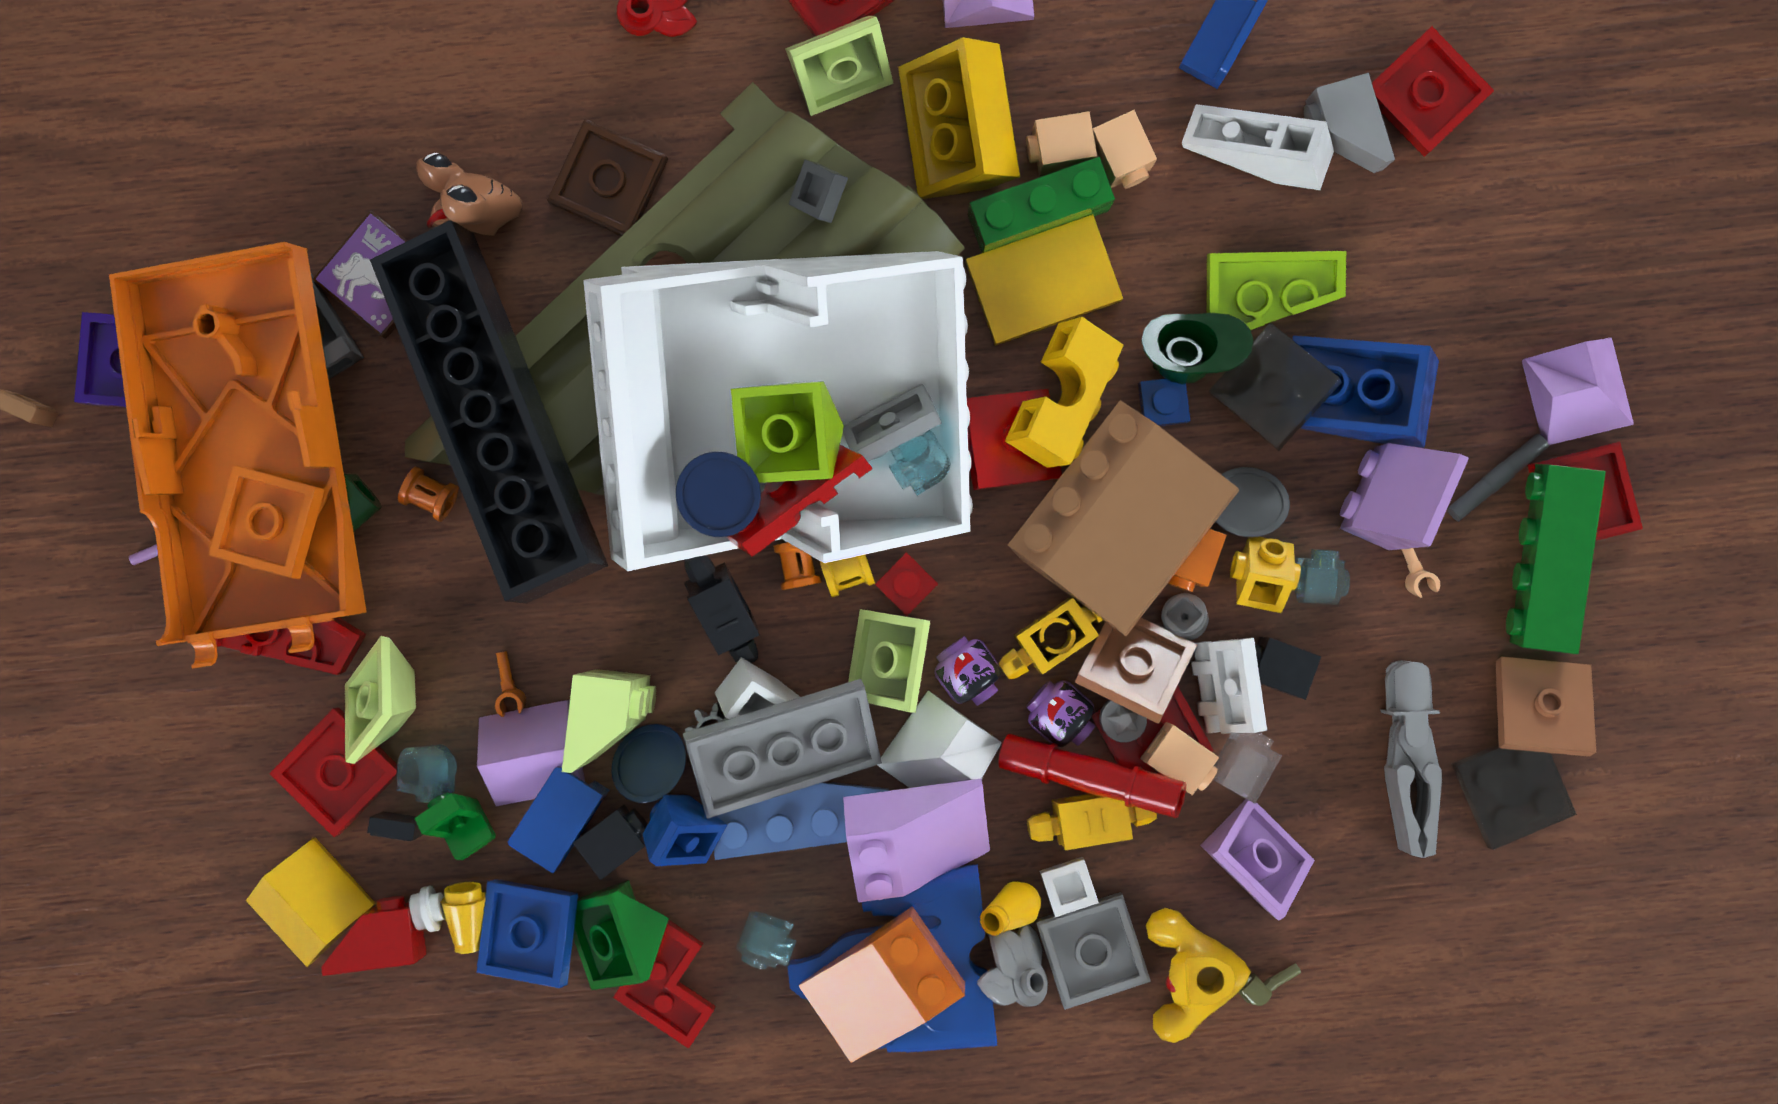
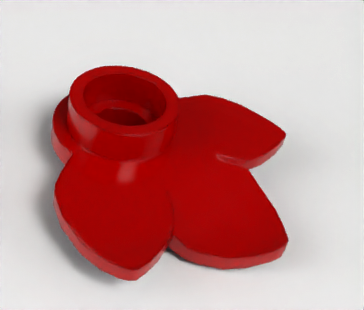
[616,0,697,37]

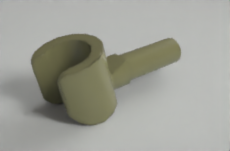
[1238,963,1301,1006]

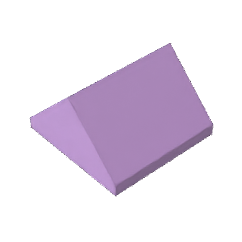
[477,700,585,806]
[1200,796,1315,921]

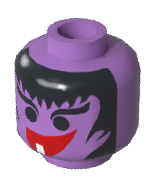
[934,636,1002,706]
[1026,680,1095,748]

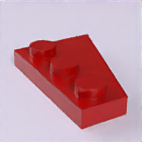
[726,445,873,557]
[216,617,366,675]

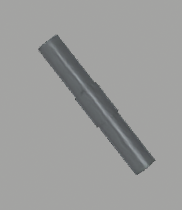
[1447,434,1549,522]

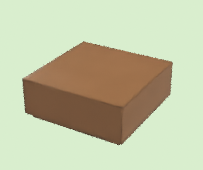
[0,389,58,427]

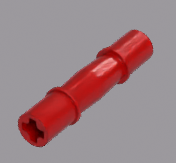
[999,733,1187,818]

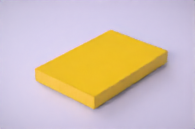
[965,214,1123,346]

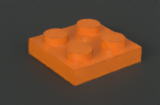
[208,465,325,579]

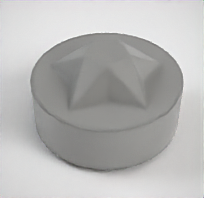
[1161,593,1209,641]
[1099,700,1147,742]

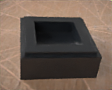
[367,811,424,842]

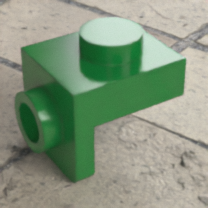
[414,793,496,860]

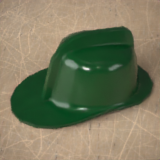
[1141,313,1254,384]

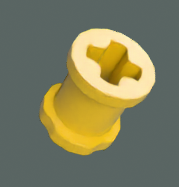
[820,554,875,598]

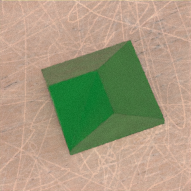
[573,880,669,990]

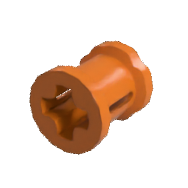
[397,466,459,522]
[773,542,822,590]

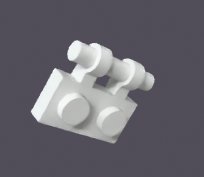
[1191,638,1267,734]

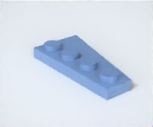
[714,782,889,860]

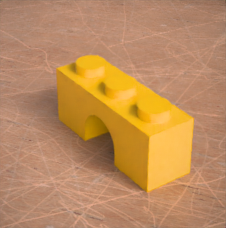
[1005,317,1124,468]

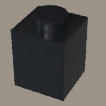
[1255,637,1321,700]
[573,805,648,880]

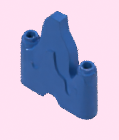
[787,864,998,1053]

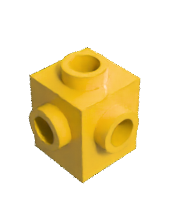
[1230,537,1301,613]

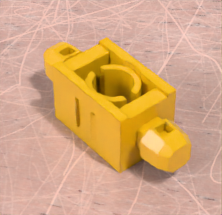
[998,598,1103,679]
[1027,794,1157,850]

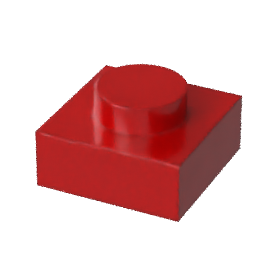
[875,552,938,616]

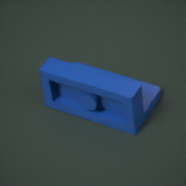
[1179,0,1268,89]
[508,766,610,873]

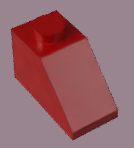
[321,896,427,976]

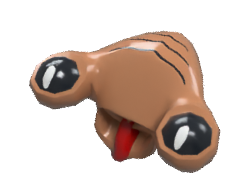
[416,153,523,236]

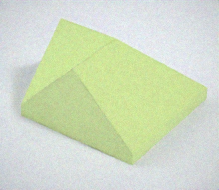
[345,636,416,764]

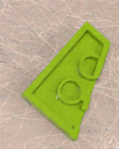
[1206,251,1346,330]

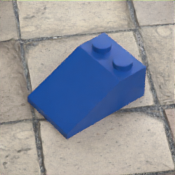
[1278,335,1439,448]

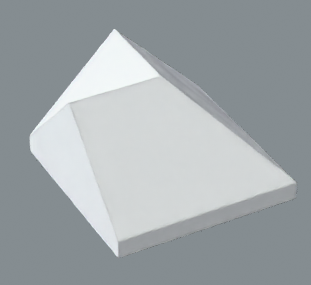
[878,690,1002,788]

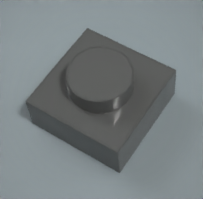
[789,159,848,223]

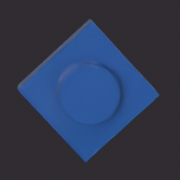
[1138,379,1191,426]

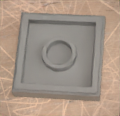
[1035,892,1151,1010]

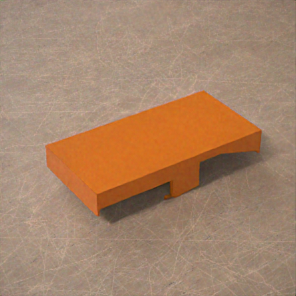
[109,242,367,669]

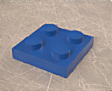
[476,879,578,988]

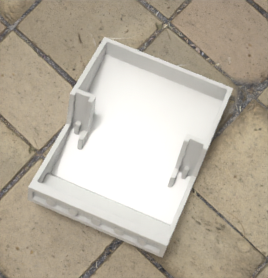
[583,251,973,571]

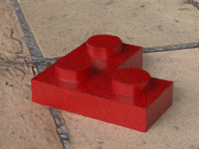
[613,920,716,1049]

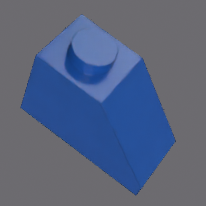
[643,795,728,866]

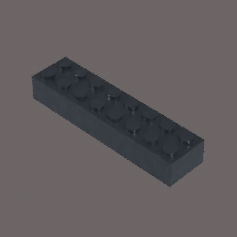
[370,220,608,604]

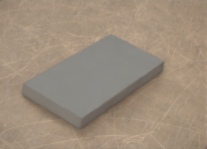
[683,679,882,819]

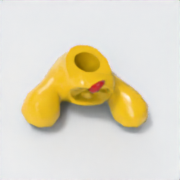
[1146,908,1251,1043]

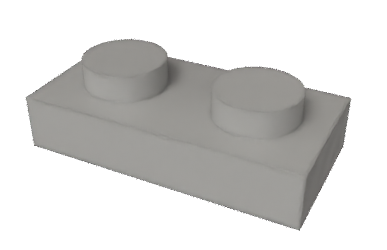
[843,384,942,462]

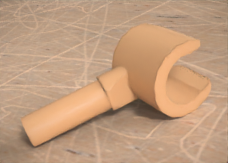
[1401,548,1440,598]

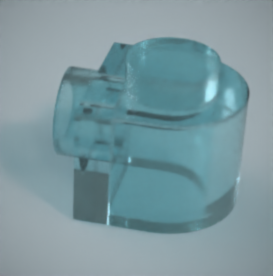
[889,430,951,496]
[1295,549,1350,605]
[396,744,457,802]
[736,911,797,969]

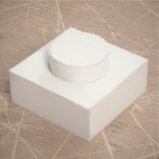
[1040,857,1099,917]

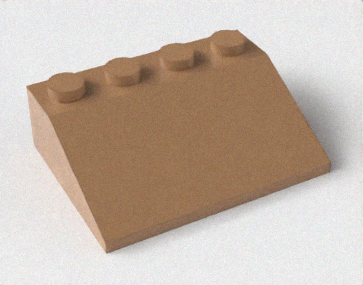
[1008,400,1239,636]

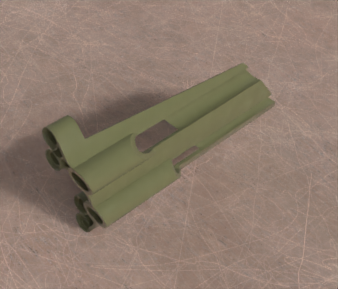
[405,82,965,496]

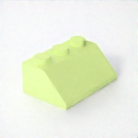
[562,669,656,773]

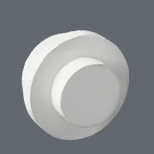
[409,886,445,932]

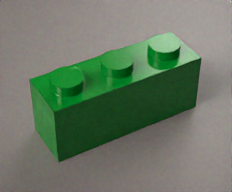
[967,156,1115,253]

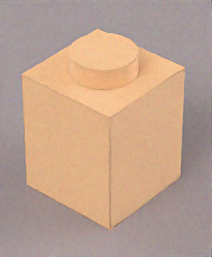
[1093,110,1157,189]
[1026,111,1097,176]
[1140,722,1219,796]

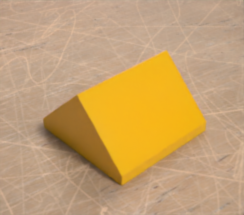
[246,837,376,967]

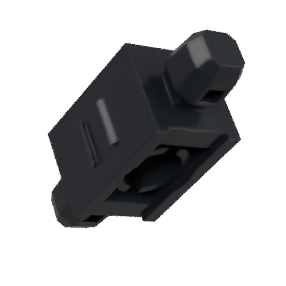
[684,555,759,663]

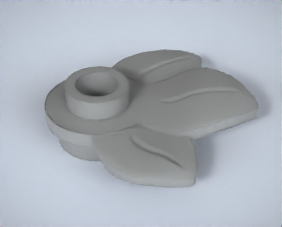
[977,925,1048,1007]

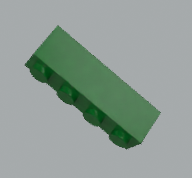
[1506,464,1606,654]

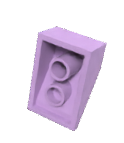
[1340,443,1469,550]
[843,778,990,902]

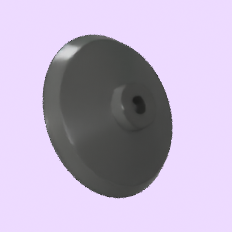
[1215,467,1290,537]

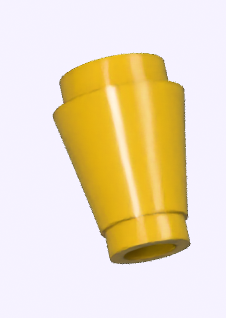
[440,882,486,954]
[980,882,1041,936]

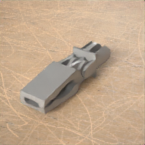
[1380,660,1442,858]

